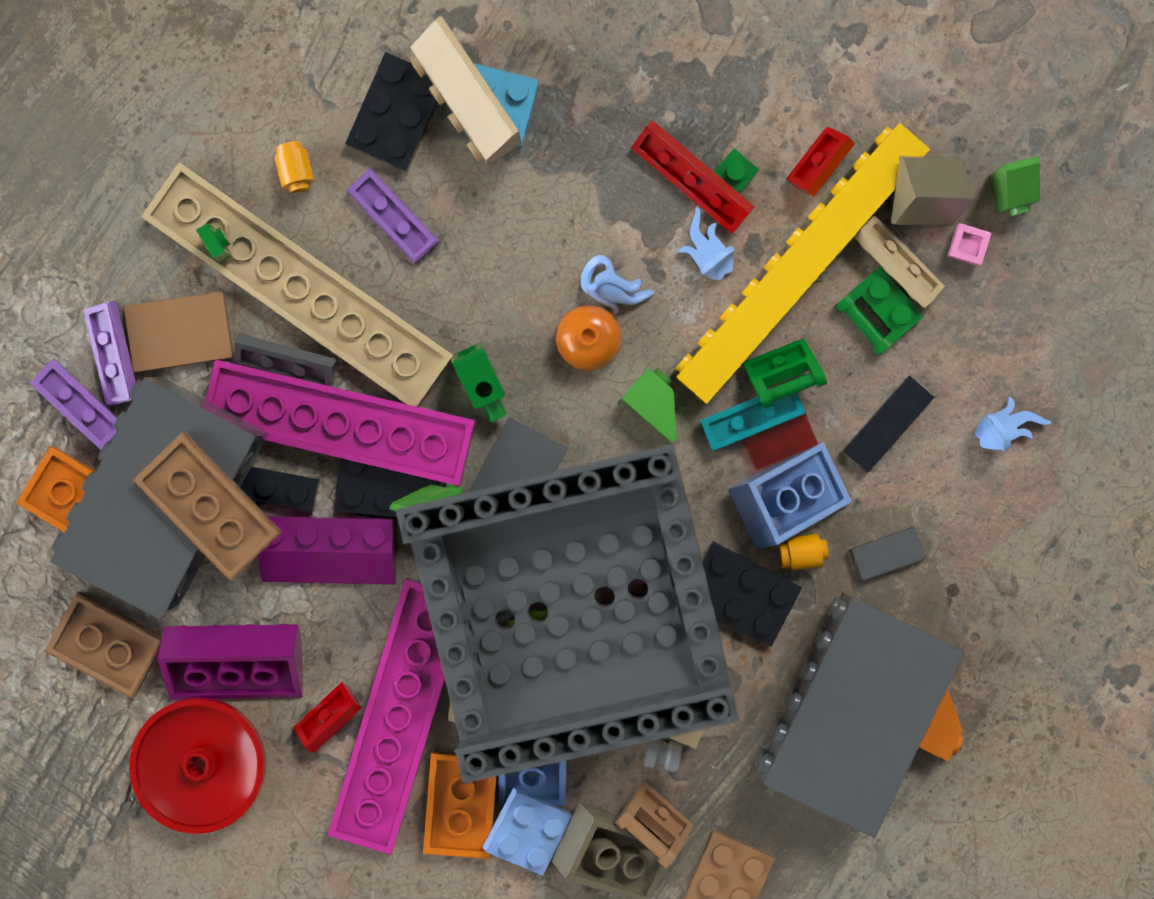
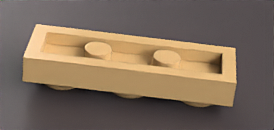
[854,215,945,308]

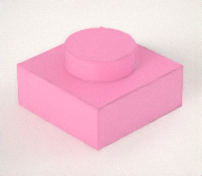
[947,223,992,266]

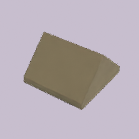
[891,156,975,226]

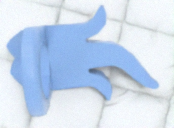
[678,207,736,281]
[581,255,654,316]
[974,397,1051,452]

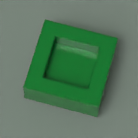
[714,148,759,194]
[196,223,232,263]

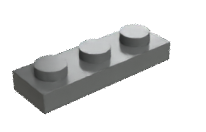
[234,334,336,387]

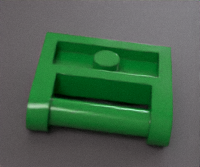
[834,266,924,356]
[742,338,827,409]

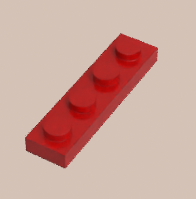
[631,120,755,234]

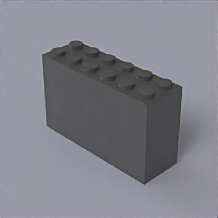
[50,377,269,620]
[755,593,965,838]

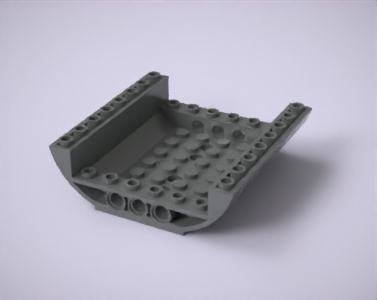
[396,444,739,784]

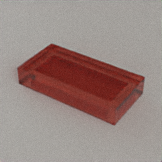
[743,413,818,470]

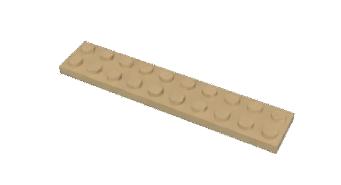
[141,162,454,407]

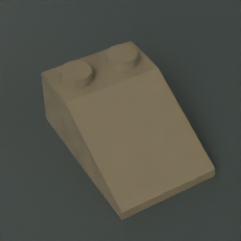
[551,802,667,899]

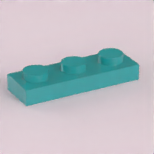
[699,393,806,451]

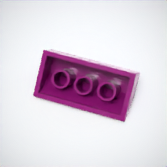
[258,515,397,585]
[158,624,303,700]

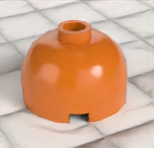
[555,304,622,372]

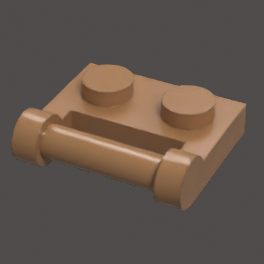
[614,781,694,868]

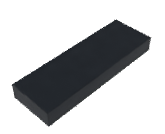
[842,375,935,473]

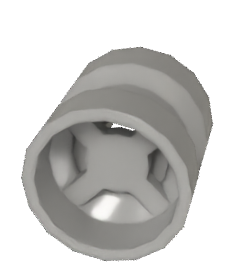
[643,739,683,773]

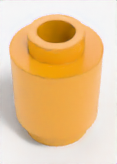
[274,141,315,194]
[778,533,829,571]

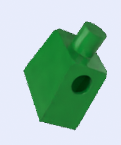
[452,342,507,423]

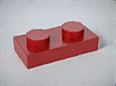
[786,126,855,197]
[293,682,362,754]

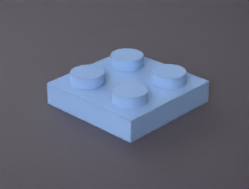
[483,788,573,876]

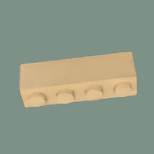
[410,16,522,166]

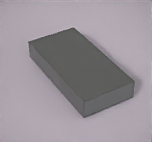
[850,526,926,581]

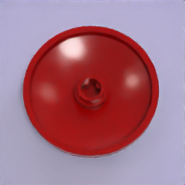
[129,697,266,834]

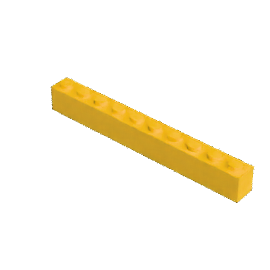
[675,122,930,405]

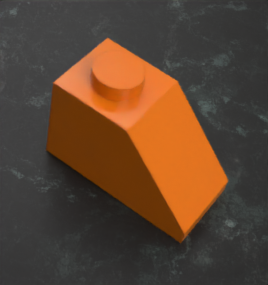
[919,688,963,761]

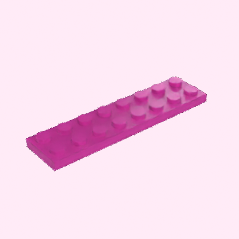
[206,360,476,486]
[328,578,445,855]

